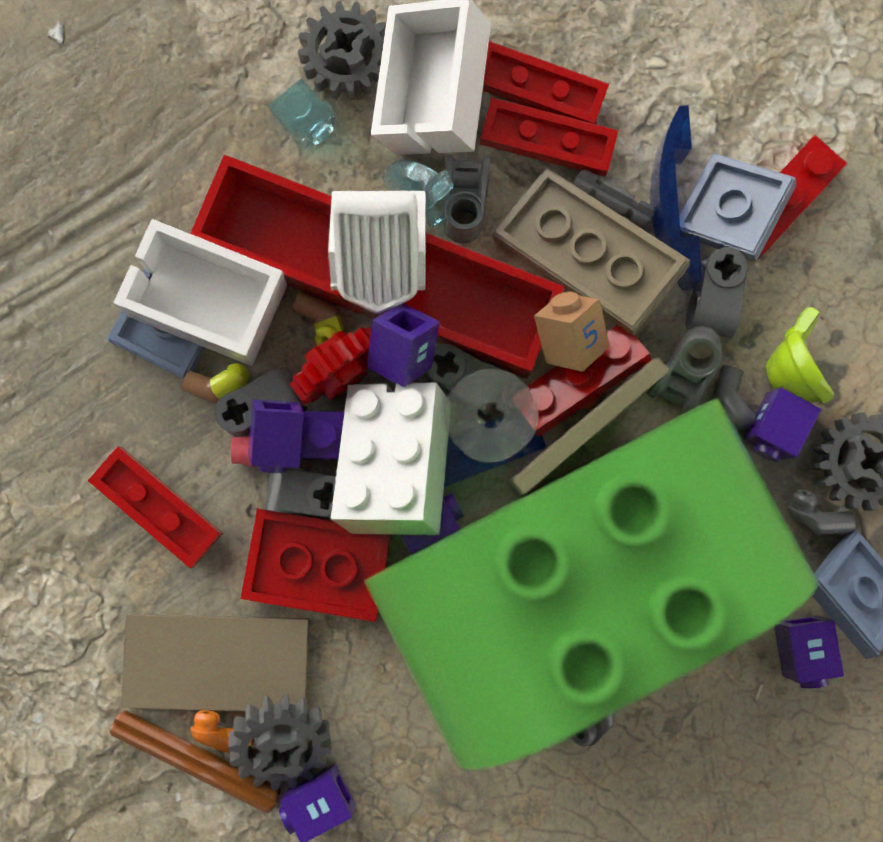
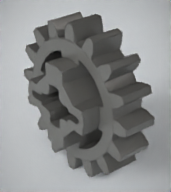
[297,1,386,100]
[812,412,883,511]
[228,694,331,790]

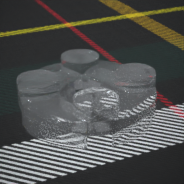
[444,368,538,462]

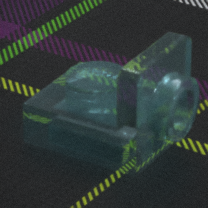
[268,78,336,150]

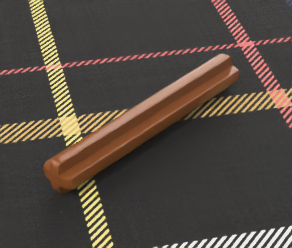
[110,711,281,813]

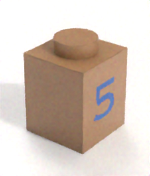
[534,292,610,372]

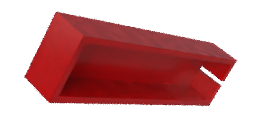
[190,154,565,379]

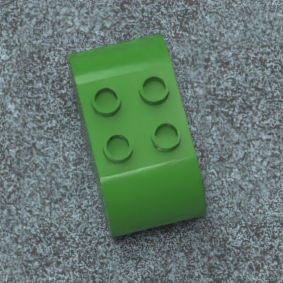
[364,398,818,770]

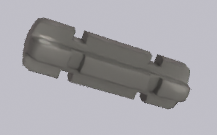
[573,169,655,230]

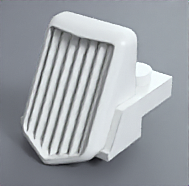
[329,191,426,314]

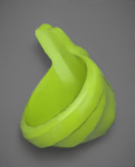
[766,307,834,404]

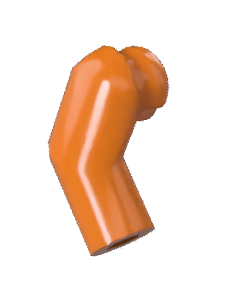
[190,710,254,753]

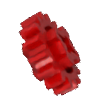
[290,326,372,404]

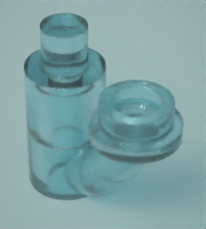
[381,159,454,228]

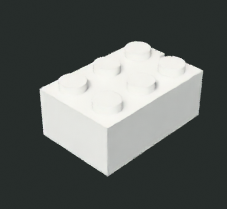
[371,0,491,155]
[114,219,287,366]
[331,383,451,535]

